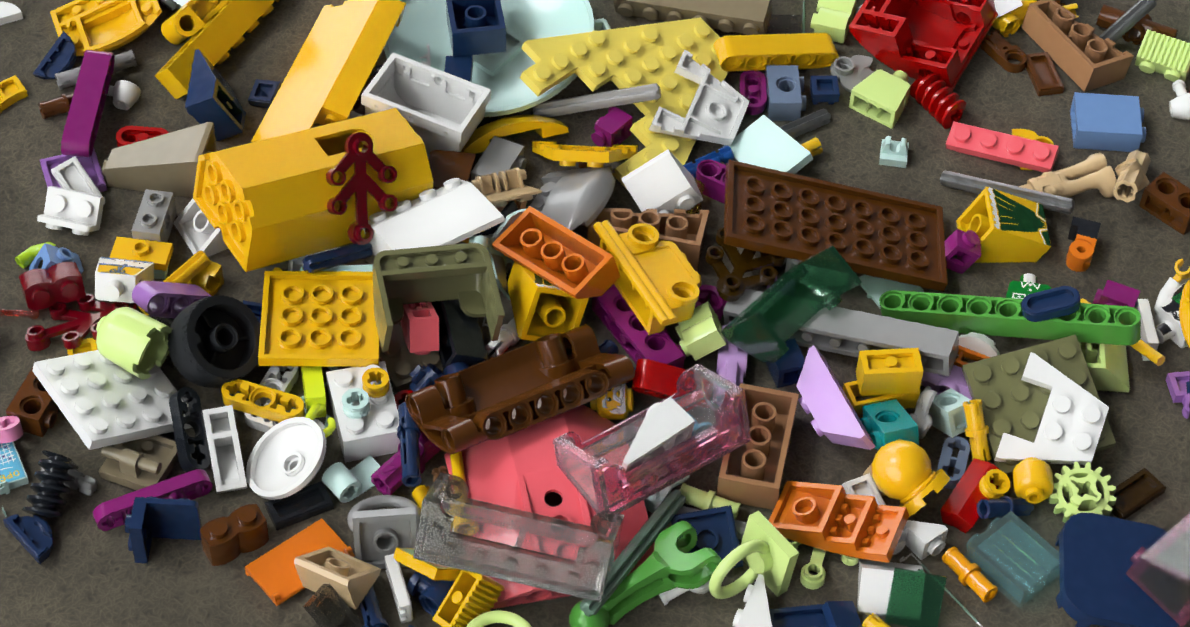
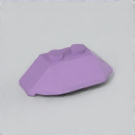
[796,345,876,450]

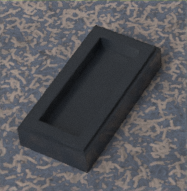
[265,481,334,530]

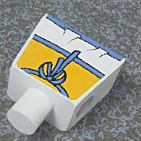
[95,257,154,303]

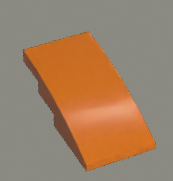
[768,481,909,563]

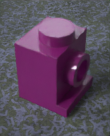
[591,106,633,147]
[944,229,981,274]
[1093,280,1141,308]

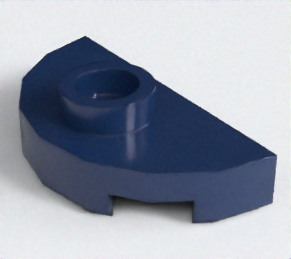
[33,31,77,79]
[3,514,53,564]

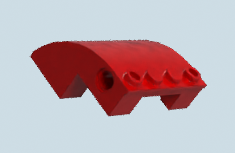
[849,0,998,89]

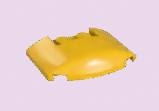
[50,0,162,57]

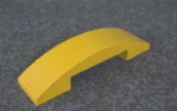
[461,115,569,154]

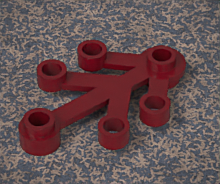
[326,132,398,245]
[25,294,137,351]

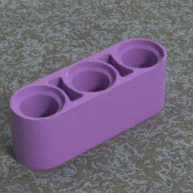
[132,281,211,318]

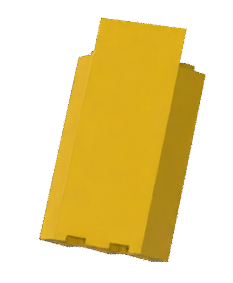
[251,0,406,142]

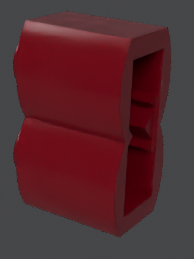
[19,262,86,310]

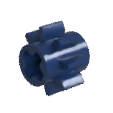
[409,363,444,392]

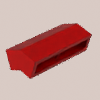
[940,458,1000,534]

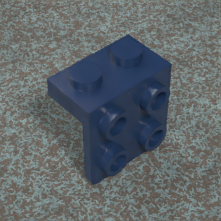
[125,496,202,564]

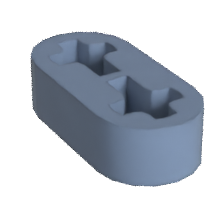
[937,436,970,489]

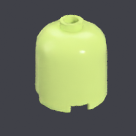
[96,307,172,380]

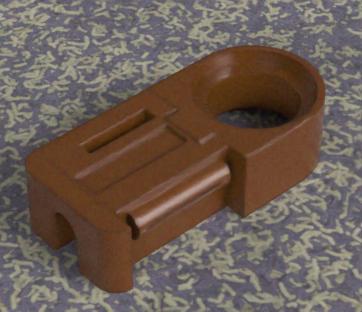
[980,30,1027,73]

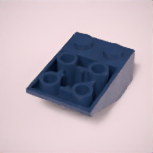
[185,49,246,141]

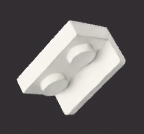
[37,186,105,236]

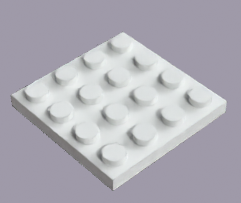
[32,350,192,450]

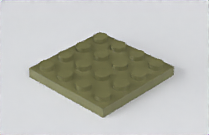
[962,334,1116,476]

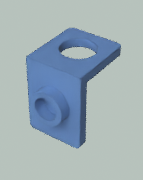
[29,243,84,274]

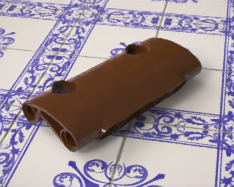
[405,324,635,454]

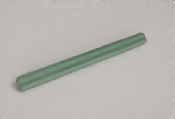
[580,490,686,617]

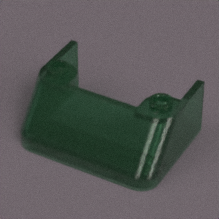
[721,245,862,363]

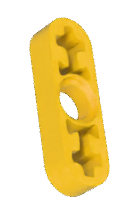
[221,379,305,423]

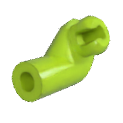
[15,241,56,269]

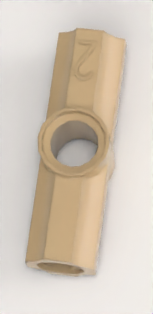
[1113,149,1151,203]

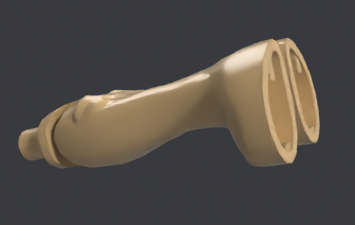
[1018,152,1117,198]

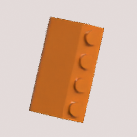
[491,206,620,299]

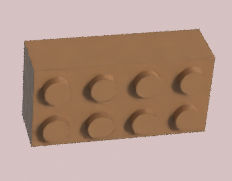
[717,383,799,510]

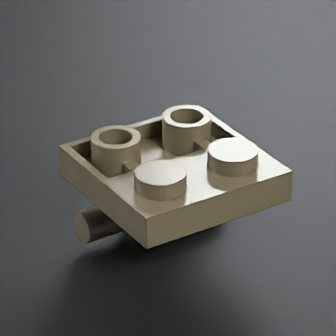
[99,435,178,490]

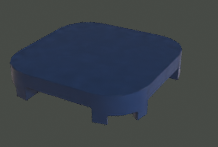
[1055,513,1186,627]

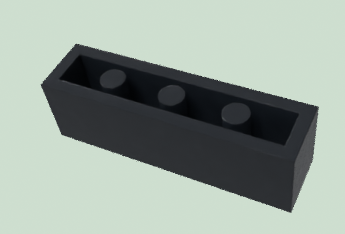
[431,299,488,370]

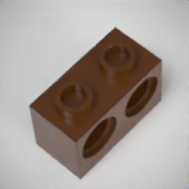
[1139,172,1190,235]
[6,367,60,437]

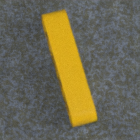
[713,33,839,71]

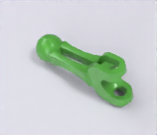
[569,521,722,627]

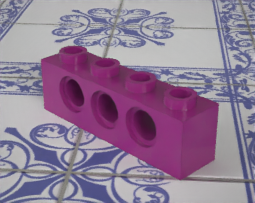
[592,284,686,369]

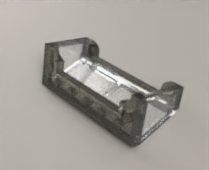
[413,472,625,602]

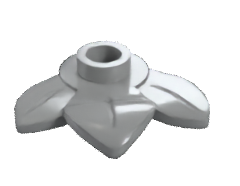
[830,55,874,92]
[910,386,937,439]

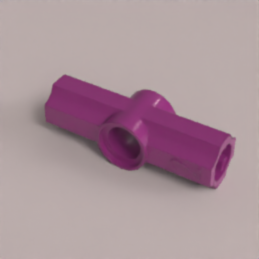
[371,431,441,495]

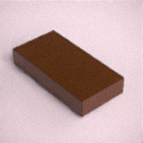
[1025,52,1064,96]

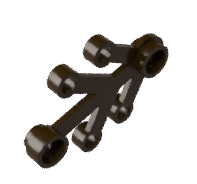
[706,227,786,302]

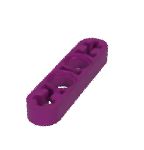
[93,469,213,531]

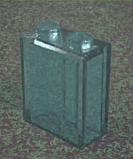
[965,511,1060,608]

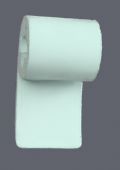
[322,455,381,503]

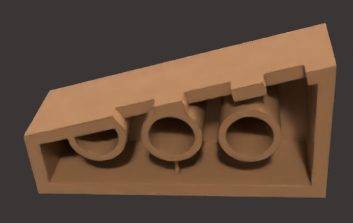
[1021,0,1134,92]
[587,208,709,271]

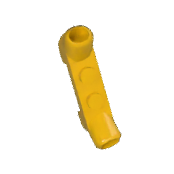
[161,0,230,45]

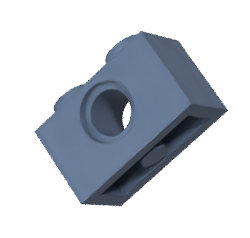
[765,65,806,121]

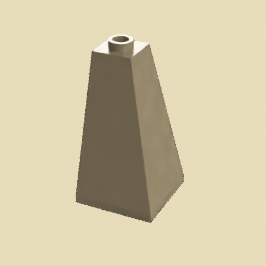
[102,122,217,198]

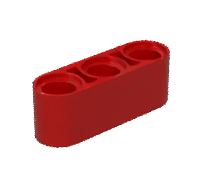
[631,359,718,410]

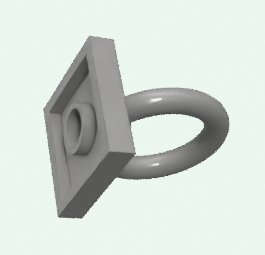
[347,495,422,569]

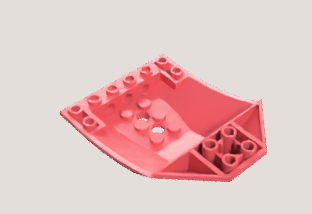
[444,404,655,609]

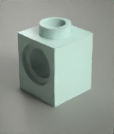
[929,388,971,437]

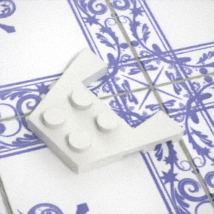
[649,50,750,146]
[994,352,1109,465]

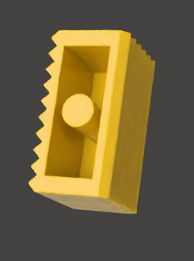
[432,564,504,627]

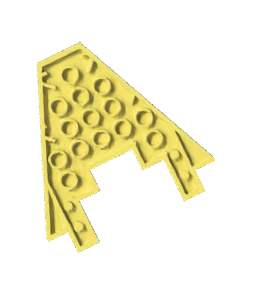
[520,17,728,189]

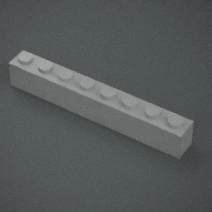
[723,289,959,376]

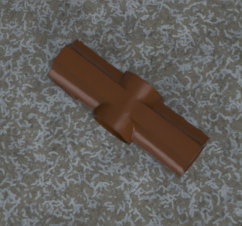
[1096,5,1178,45]

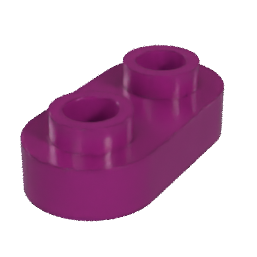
[739,70,767,115]

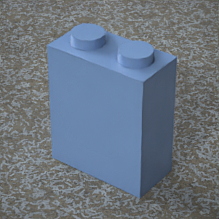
[1070,92,1146,152]

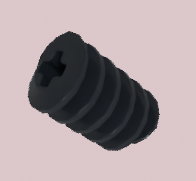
[22,450,79,519]

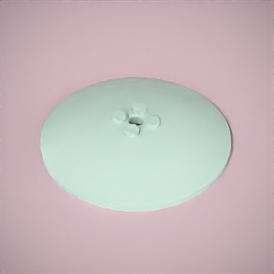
[384,0,595,117]

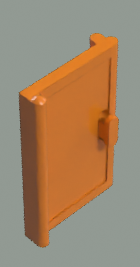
[245,518,355,606]

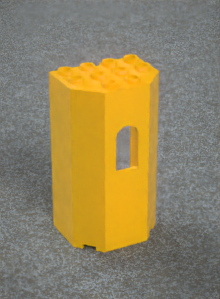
[193,108,433,272]

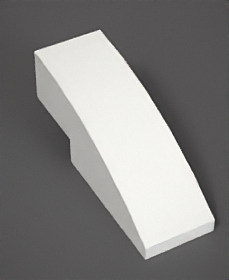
[202,405,247,494]

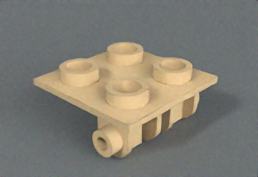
[471,167,542,208]

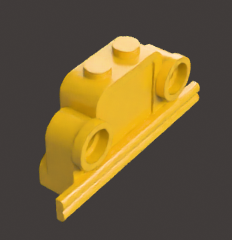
[593,220,702,335]

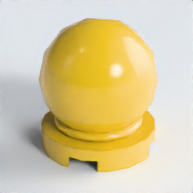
[871,439,950,517]

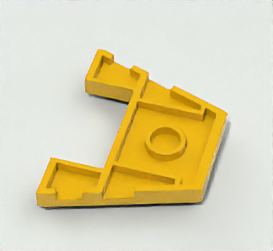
[532,141,638,168]

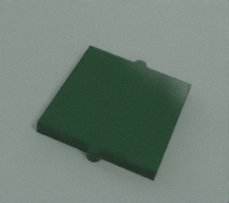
[885,567,947,627]

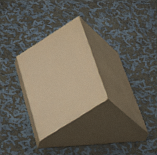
[294,546,381,610]

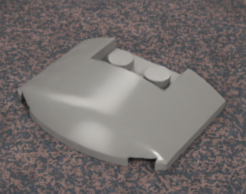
[530,165,615,231]

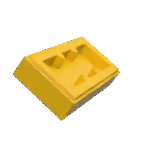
[109,237,173,271]

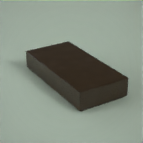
[1101,468,1166,519]

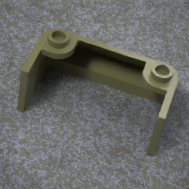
[372,243,504,352]

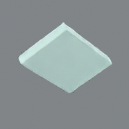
[723,115,813,174]

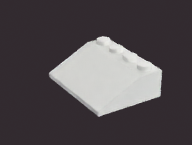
[364,178,505,256]

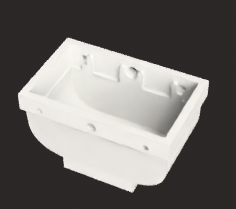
[361,52,491,158]

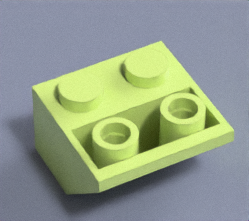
[1079,342,1130,392]

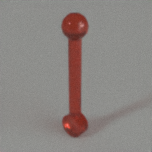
[0,309,40,319]

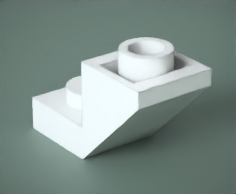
[893,520,948,560]

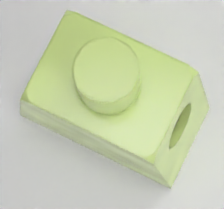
[849,70,911,129]

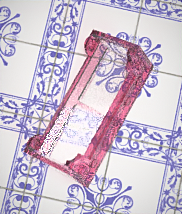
[553,364,751,520]

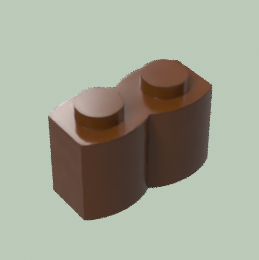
[200,504,269,566]

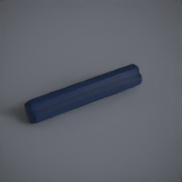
[302,243,373,273]

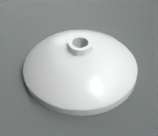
[246,417,326,500]

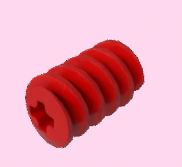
[909,73,966,129]

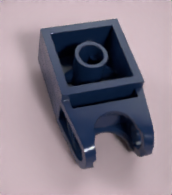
[446,0,506,57]

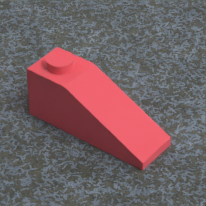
[400,302,439,355]

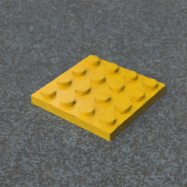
[258,271,380,367]

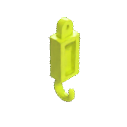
[301,366,336,438]

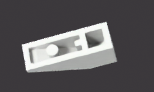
[619,397,695,484]

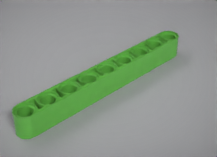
[879,290,1141,346]

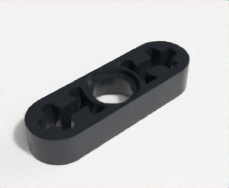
[169,387,210,472]

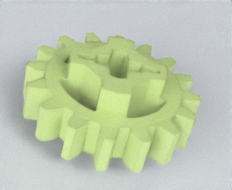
[1049,462,1116,523]

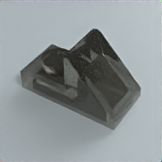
[303,584,364,627]

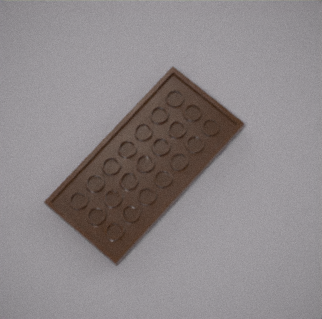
[724,160,948,292]

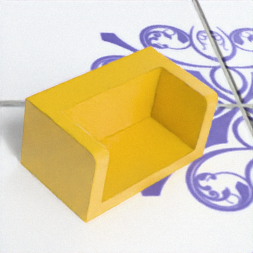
[856,348,924,396]

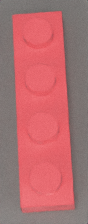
[946,122,1059,172]

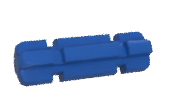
[683,146,734,178]

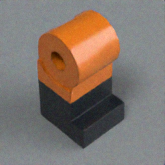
[1066,216,1101,272]

